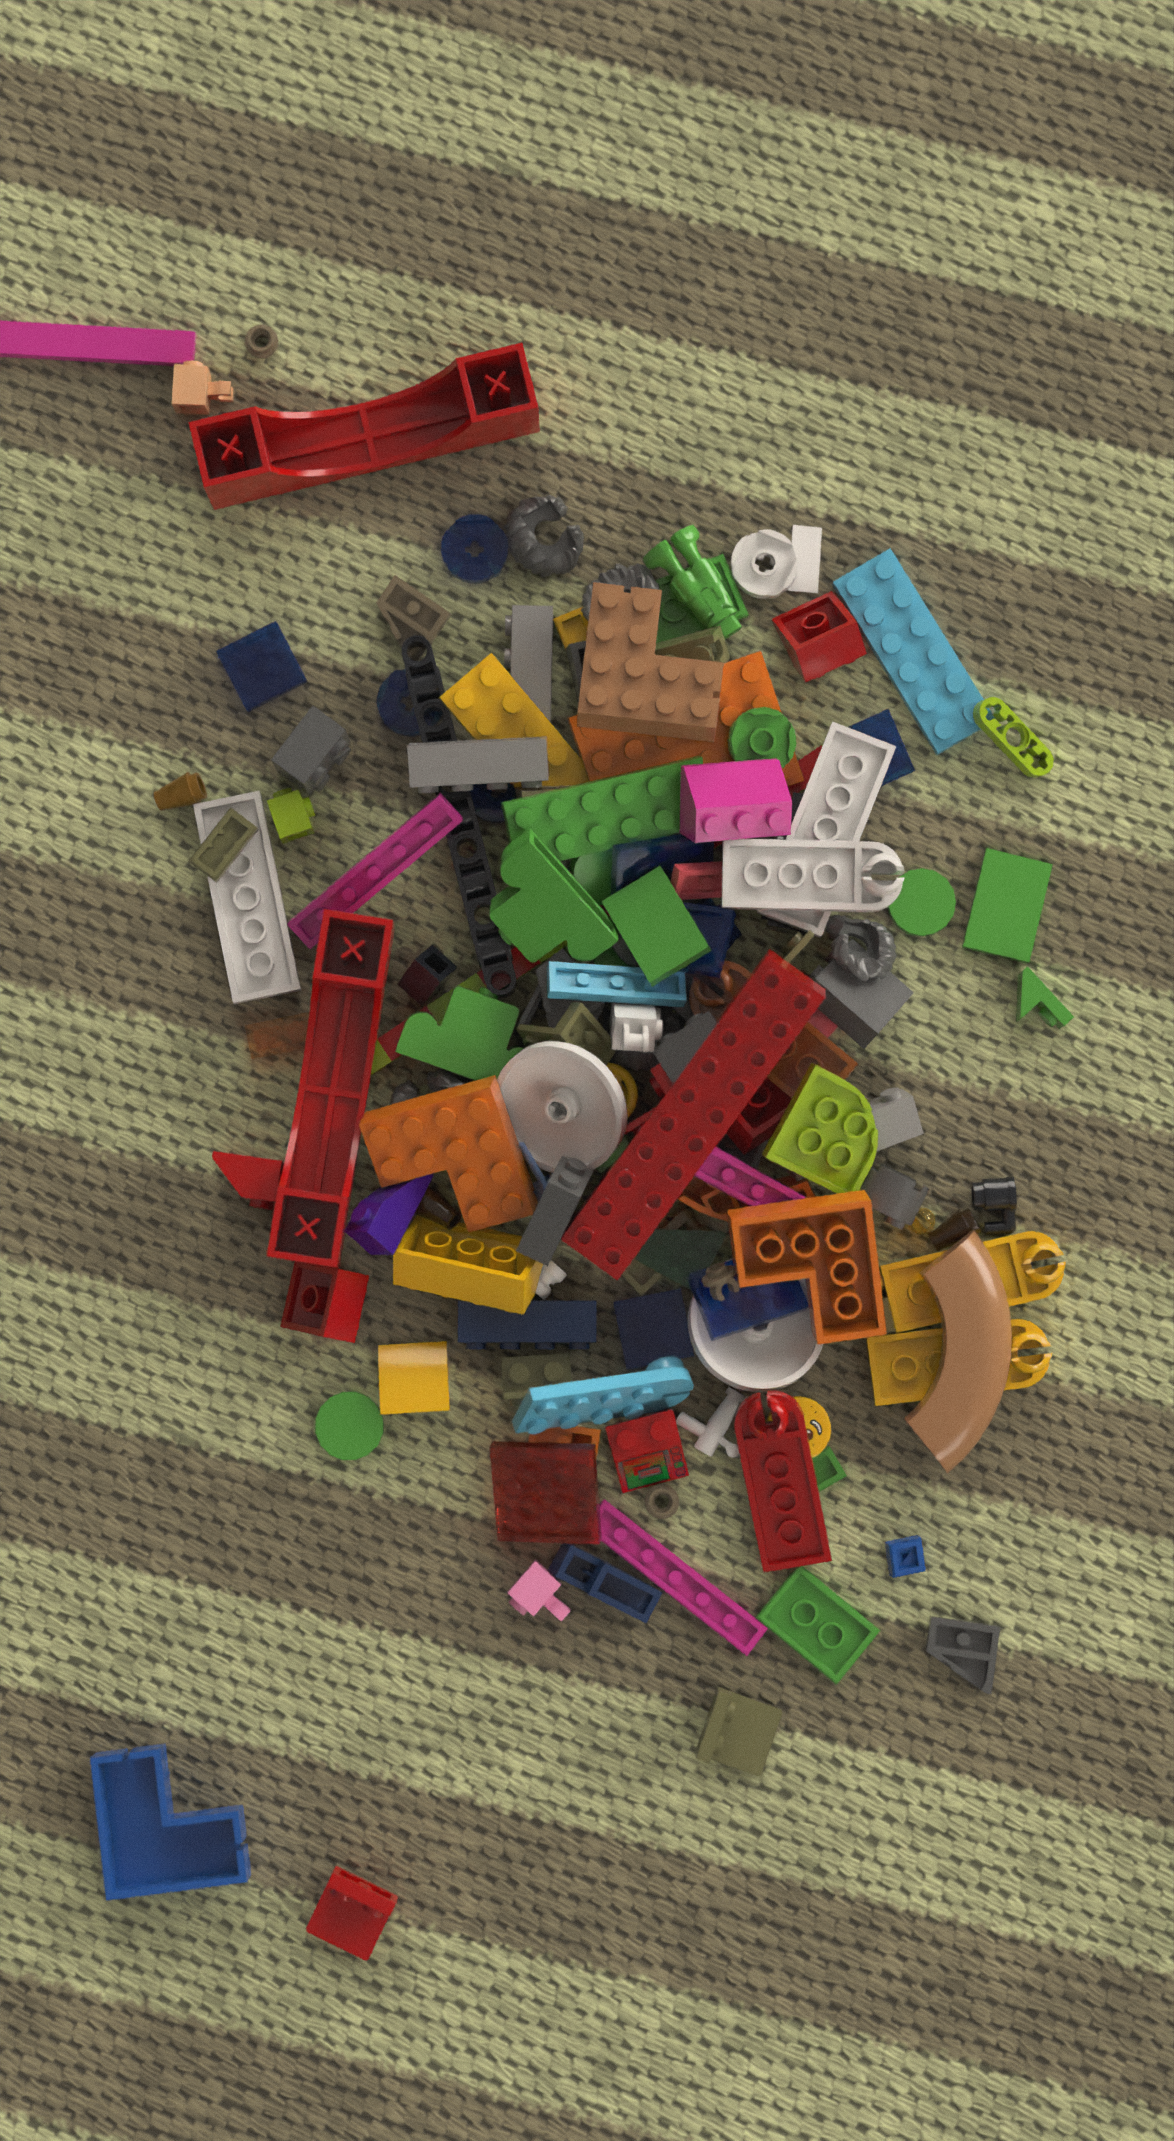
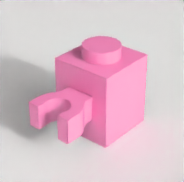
[508,1559,571,1622]

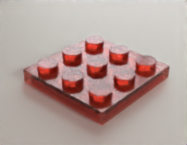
[489,1441,602,1544]

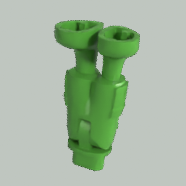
[642,525,742,640]

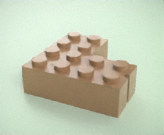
[577,582,724,742]

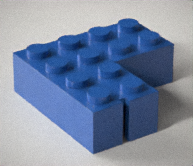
[90,1743,251,1901]

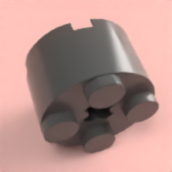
[859,1163,930,1230]

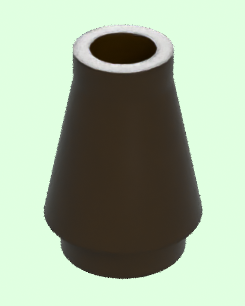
[414,1186,461,1230]
[928,1208,982,1252]

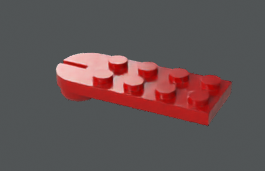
[734,1390,832,1573]

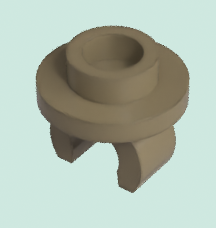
[702,1263,739,1301]

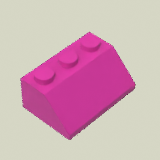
[679,758,792,843]

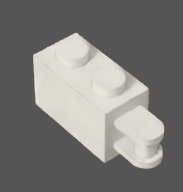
[609,1002,663,1052]

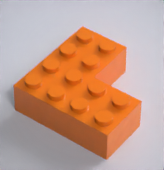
[359,1075,538,1233]
[727,1190,887,1345]

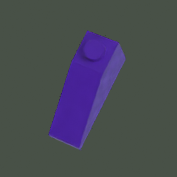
[344,1173,434,1255]

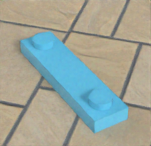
[547,961,686,1007]

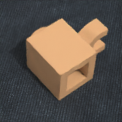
[172,361,234,415]

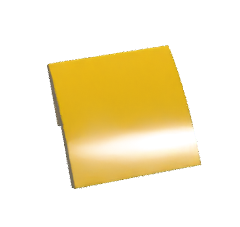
[378,1341,450,1415]

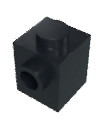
[397,944,457,1007]

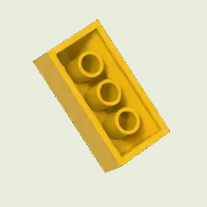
[393,1215,543,1314]

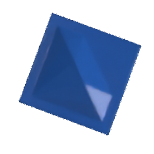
[885,1535,926,1578]

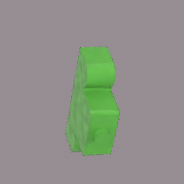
[489,828,618,962]
[395,985,525,1080]

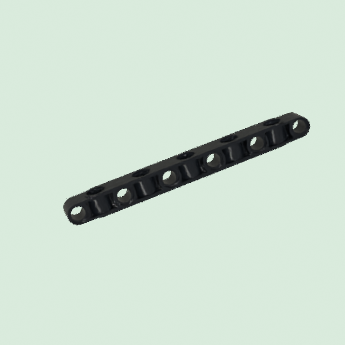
[401,635,517,999]

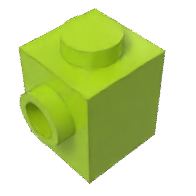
[267,788,316,844]

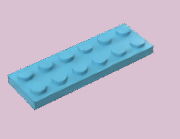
[832,548,995,755]

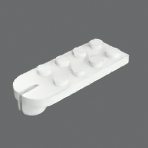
[721,839,905,912]

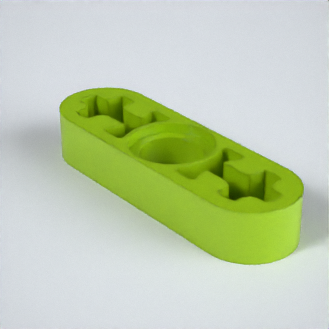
[973,697,1054,778]

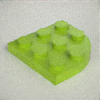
[762,1063,878,1194]

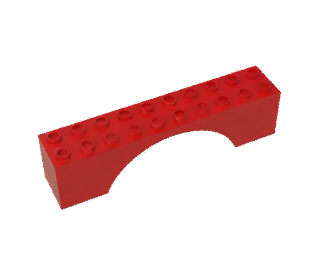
[188,343,540,510]
[266,909,395,1268]
[560,949,826,1280]

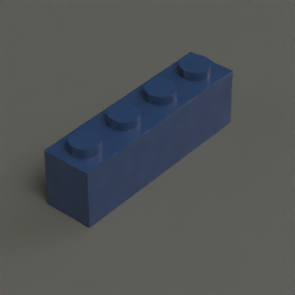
[458,1301,597,1349]

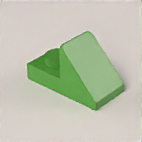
[1016,966,1074,1029]

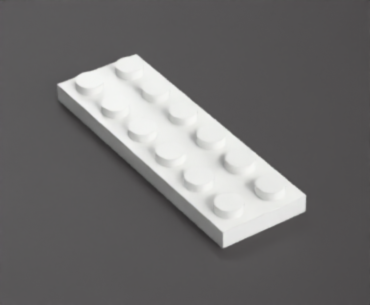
[757,721,896,938]
[193,791,301,1004]

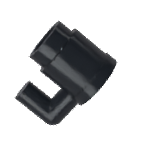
[971,1176,1017,1236]

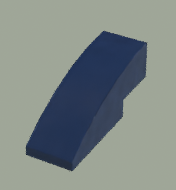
[548,1540,662,1624]

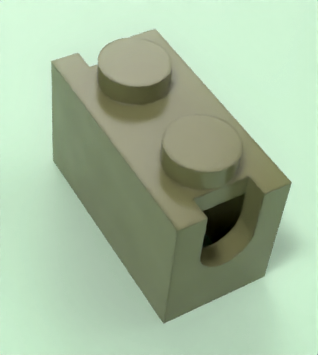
[655,626,730,666]

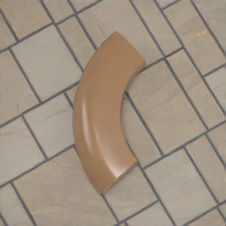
[904,1230,1012,1474]

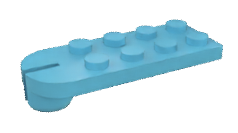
[512,1356,694,1434]

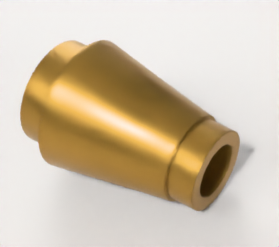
[154,772,207,811]

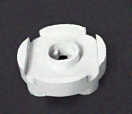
[731,529,799,599]

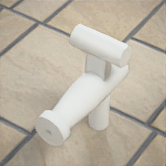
[676,1387,746,1458]

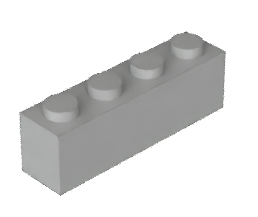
[504,605,553,723]
[407,736,549,793]
[786,1088,924,1181]

